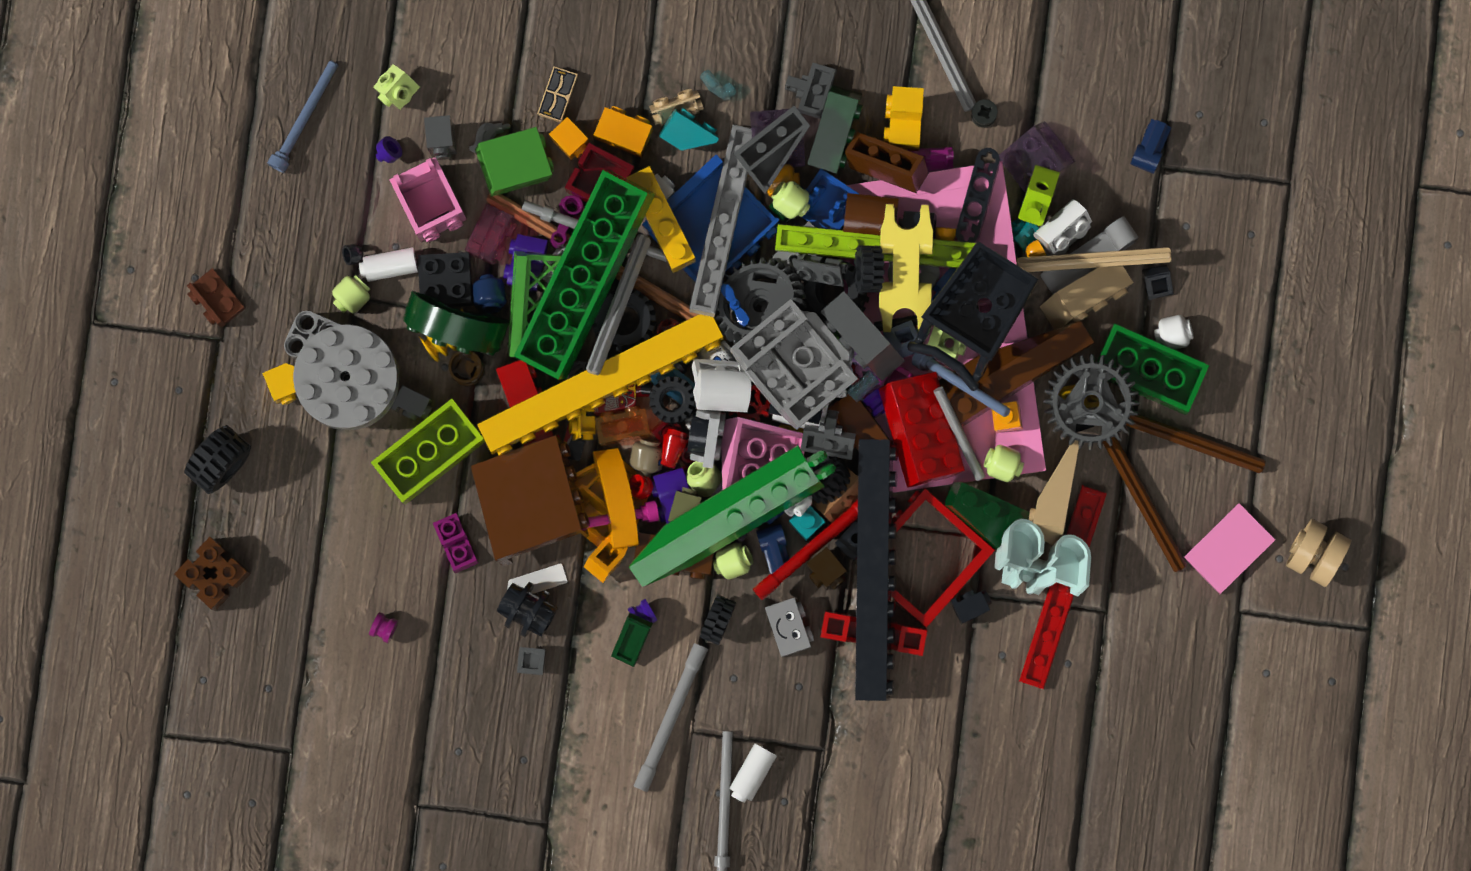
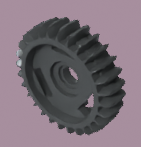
[714,257,807,344]
[1043,354,1140,450]

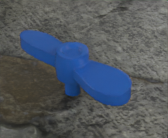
[721,284,750,327]

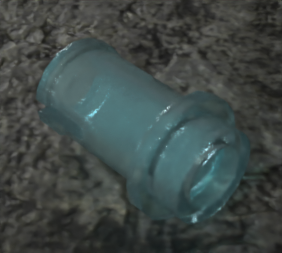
[847,370,880,403]

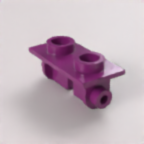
[907,147,954,173]

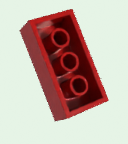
[879,372,965,488]

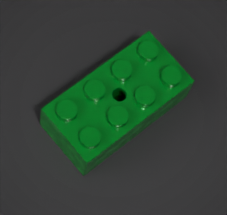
[1097,324,1209,415]

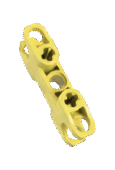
[879,204,933,332]

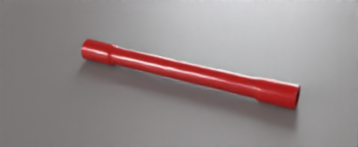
[753,500,858,600]

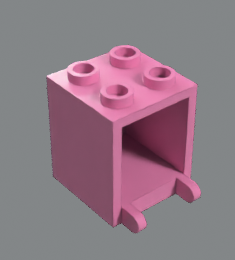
[389,157,467,243]

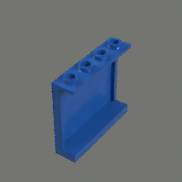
[642,155,780,283]

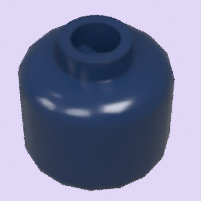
[472,274,507,314]

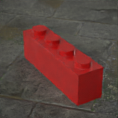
[496,360,560,446]

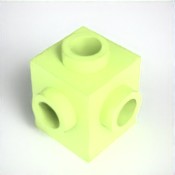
[373,64,420,110]

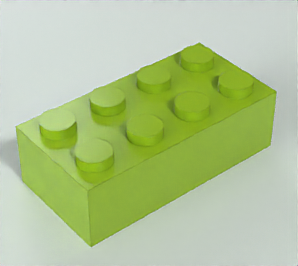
[371,399,485,505]

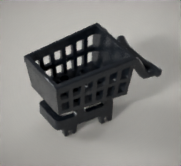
[907,241,1039,391]

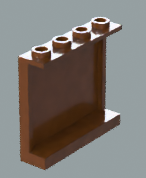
[471,435,590,566]

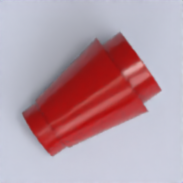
[660,429,688,468]

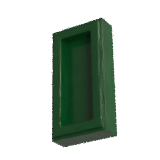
[611,613,653,667]

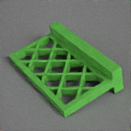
[508,251,562,357]

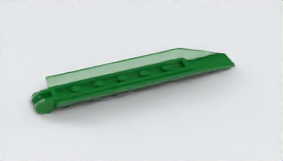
[629,445,836,587]

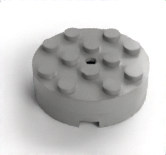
[293,325,400,430]

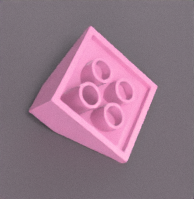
[721,417,805,490]

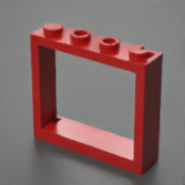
[856,489,995,628]

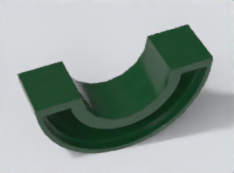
[403,290,510,356]

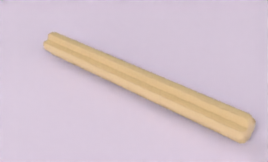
[1017,247,1171,272]

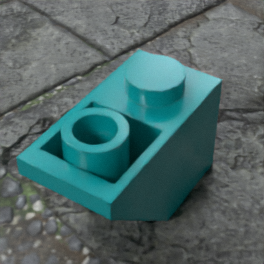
[659,108,719,151]

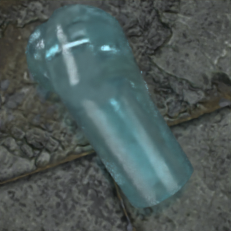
[700,70,736,100]

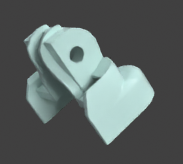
[995,519,1091,596]

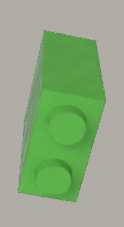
[475,127,554,197]

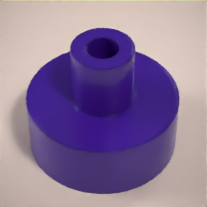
[376,136,402,163]

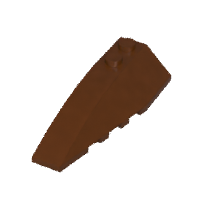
[939,321,1094,426]

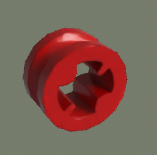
[629,474,653,499]

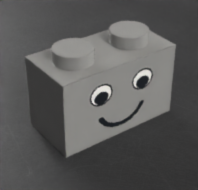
[765,598,814,658]

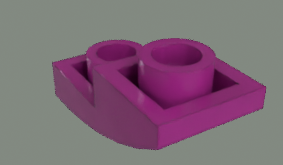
[433,513,478,574]

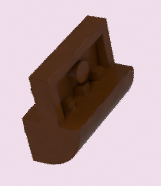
[843,193,899,236]

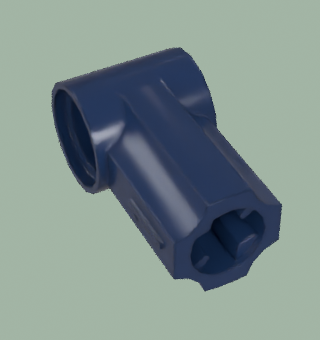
[1130,119,1171,174]
[756,523,789,574]

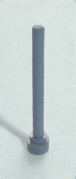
[267,61,338,173]
[912,353,1010,417]

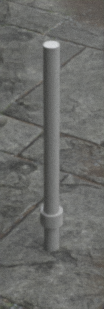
[521,200,667,262]
[714,731,733,871]

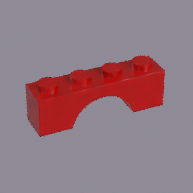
[820,610,927,656]

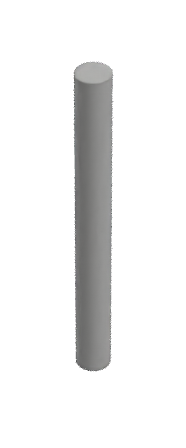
[933,387,985,481]

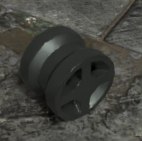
[971,99,998,128]

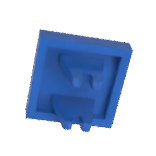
[802,169,859,230]

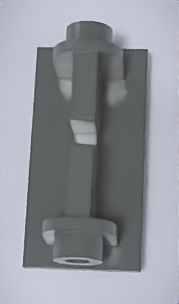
[792,253,848,287]

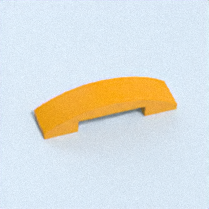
[592,448,639,549]

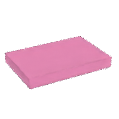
[1183,503,1275,594]

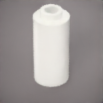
[359,247,418,282]
[729,743,777,803]

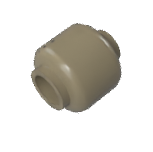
[629,438,663,477]

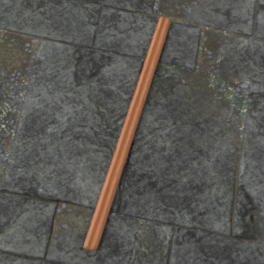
[486,193,727,341]

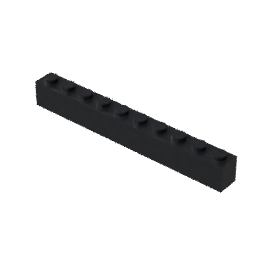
[855,439,898,701]

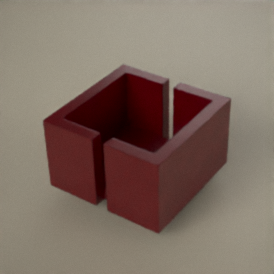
[565,143,635,203]

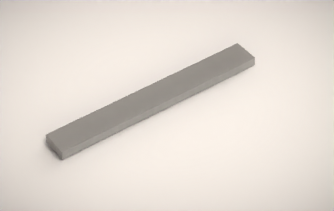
[689,125,758,317]

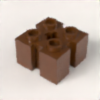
[174,537,251,611]

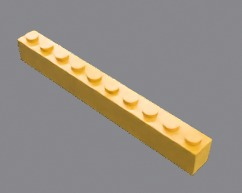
[477,314,724,456]

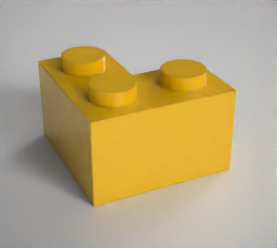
[884,86,924,151]

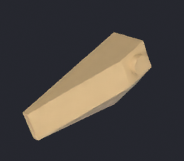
[1029,440,1079,546]

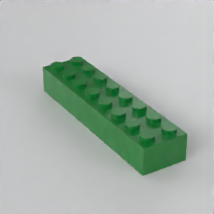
[514,170,655,380]

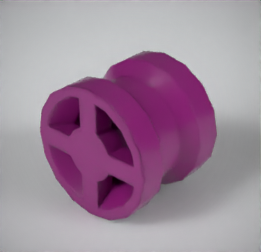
[369,612,399,643]

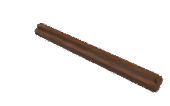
[1126,414,1266,473]
[1103,437,1186,572]

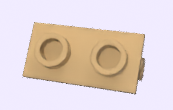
[649,89,704,126]

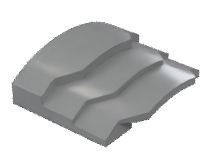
[730,299,858,430]

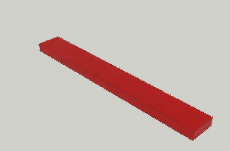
[1019,485,1107,689]

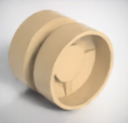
[1286,519,1351,587]

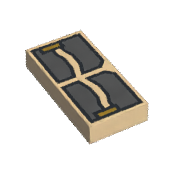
[537,66,578,123]

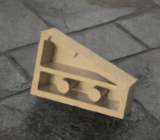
[1040,266,1133,330]

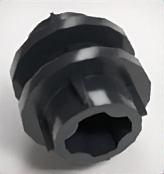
[497,582,558,638]

